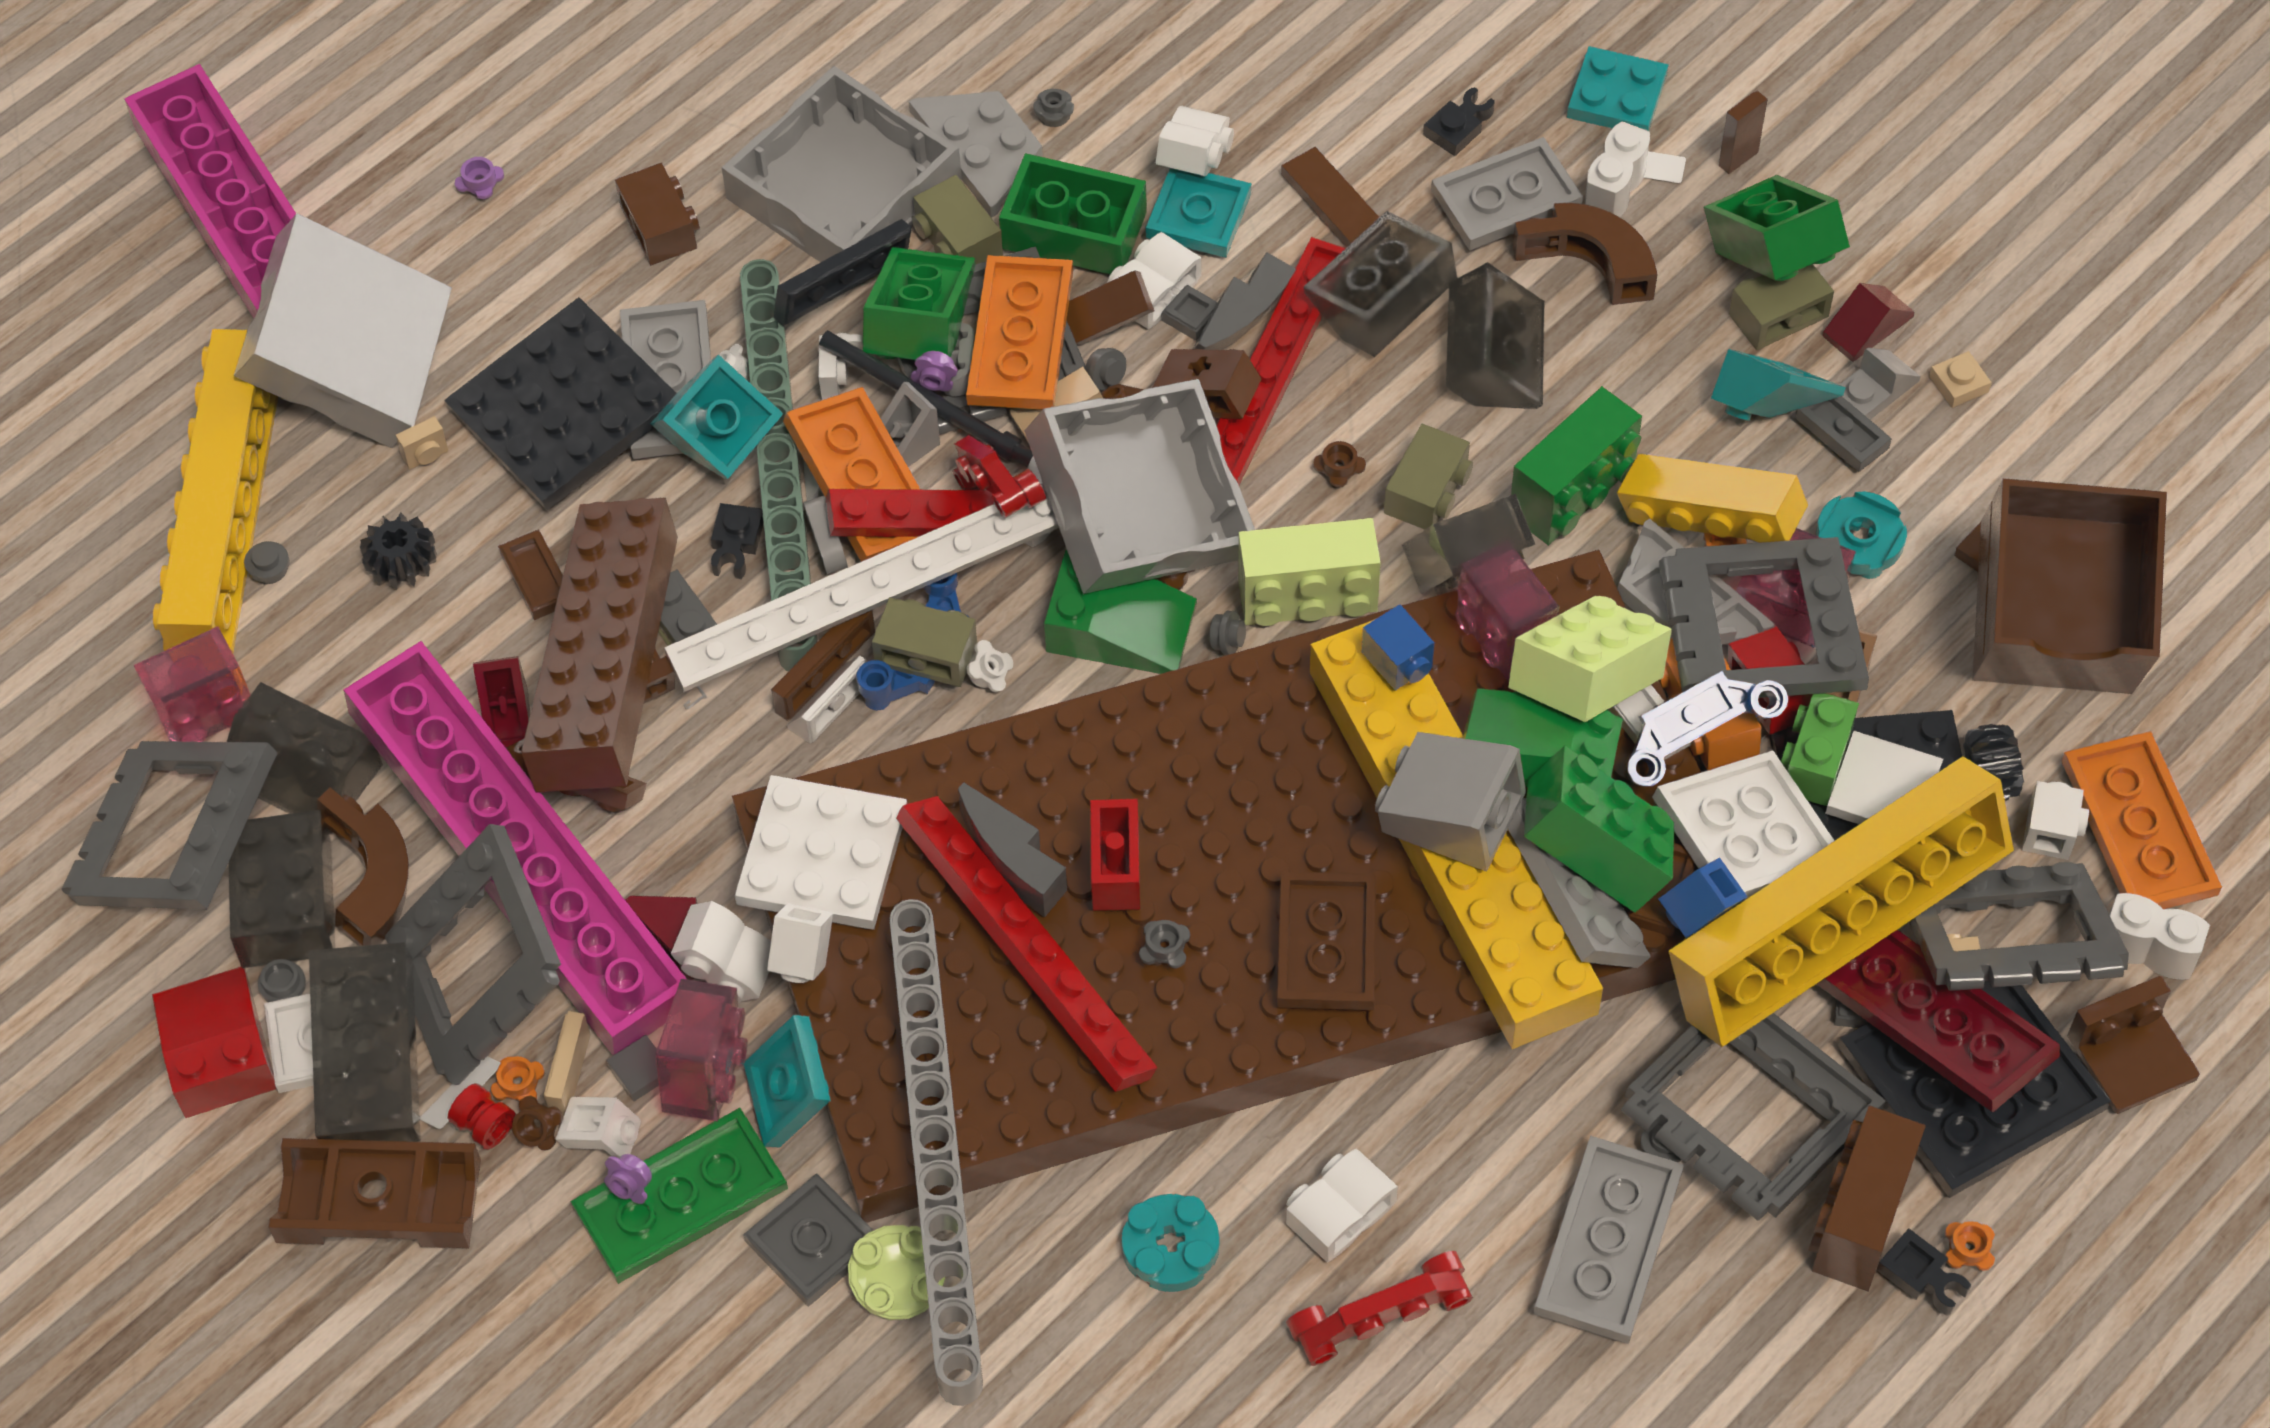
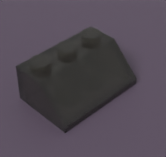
[1303,211,1458,357]
[1446,262,1545,409]
[217,682,383,835]

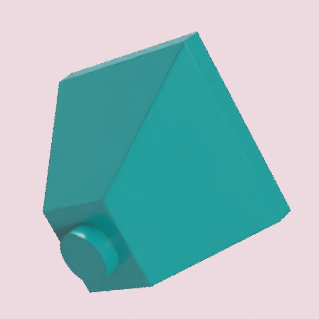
[1711,349,1846,421]
[651,355,783,479]

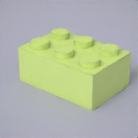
[1238,518,1381,626]
[1508,596,1672,722]

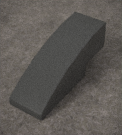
[1193,252,1296,350]
[958,782,1067,917]

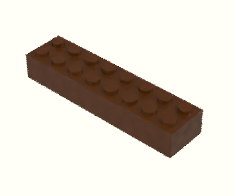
[521,497,678,793]

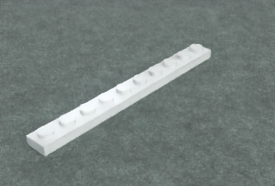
[665,483,1059,692]

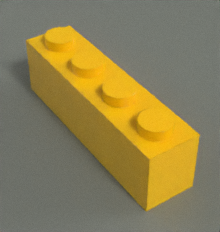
[1617,454,1808,543]

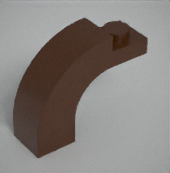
[1512,203,1658,305]
[316,787,409,955]

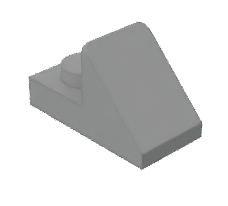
[1839,348,1921,419]

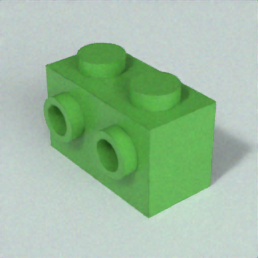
[1781,693,1859,806]

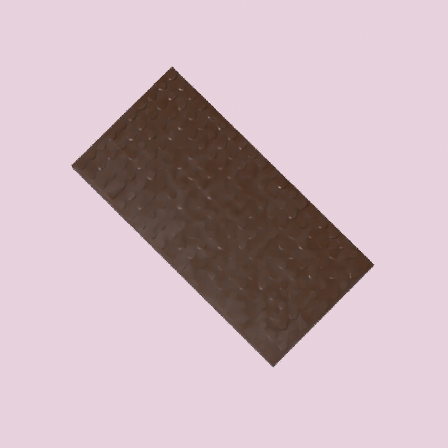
[732,550,1743,1223]

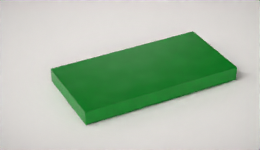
[570,1108,788,1284]

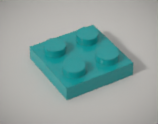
[1567,46,1669,131]
[1146,168,1252,258]
[743,1015,831,1148]

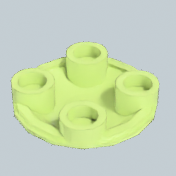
[848,1225,945,1320]

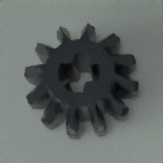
[360,512,437,590]
[1963,724,2024,801]

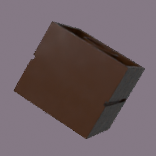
[1972,478,2167,694]

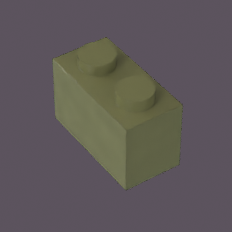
[912,175,1003,264]
[1729,264,1834,350]
[1384,423,1473,532]
[872,597,977,687]

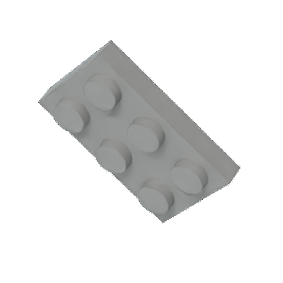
[1431,137,1583,251]

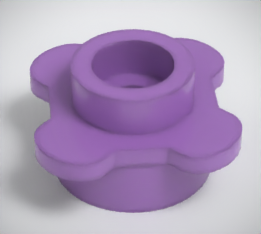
[455,157,504,199]
[911,351,958,391]
[604,1154,652,1204]

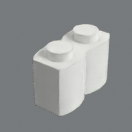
[1156,106,1234,176]
[1585,122,1650,217]
[1107,232,1202,329]
[2109,893,2210,980]
[671,901,771,1004]
[1286,1148,1398,1263]

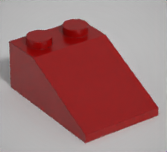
[152,966,277,1118]

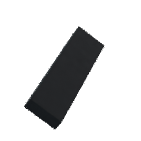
[773,219,912,326]

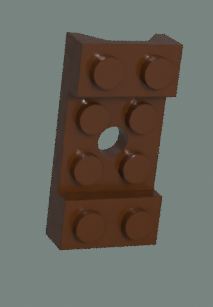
[268,1138,481,1249]

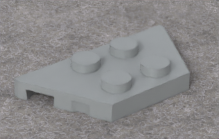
[909,91,1043,217]
[1617,518,1775,645]

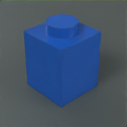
[1361,604,1435,691]
[1659,858,1748,938]

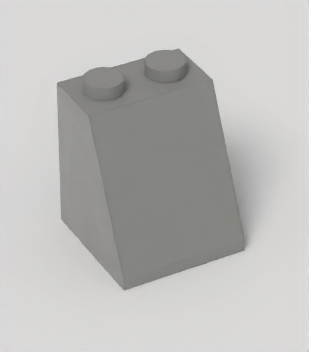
[1375,732,1526,872]

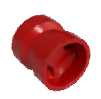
[447,1083,516,1150]

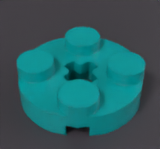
[1816,491,1907,579]
[1122,1194,1220,1292]

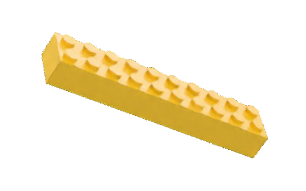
[1310,620,1603,1049]

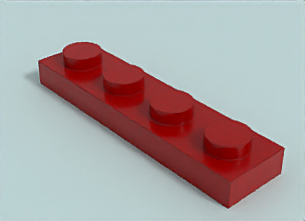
[825,489,994,537]

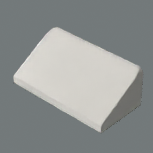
[787,656,865,744]

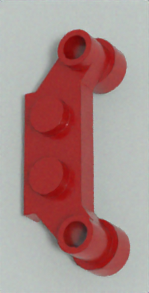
[952,435,1046,518]
[1286,1251,1473,1366]

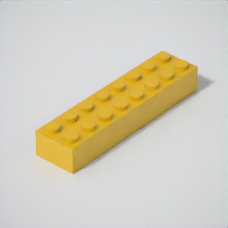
[153,329,278,673]
[1669,756,2014,1047]

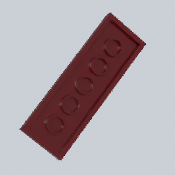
[1817,930,2060,1112]

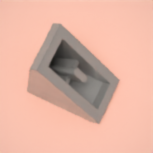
[881,382,940,467]

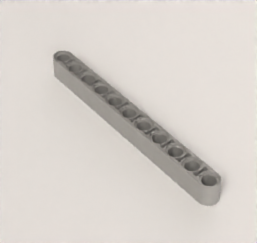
[890,899,983,1406]

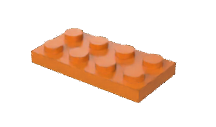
[966,255,1073,409]
[783,387,920,562]
[2062,731,2222,909]

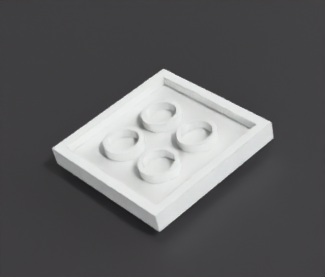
[1652,750,1834,902]
[735,775,907,930]

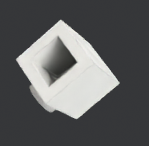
[2022,781,2089,860]
[767,903,833,983]

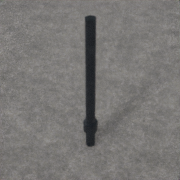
[819,330,1033,468]

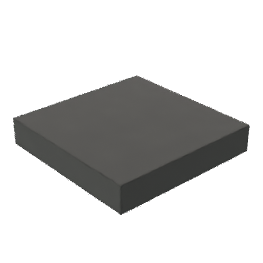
[743,1173,874,1307]

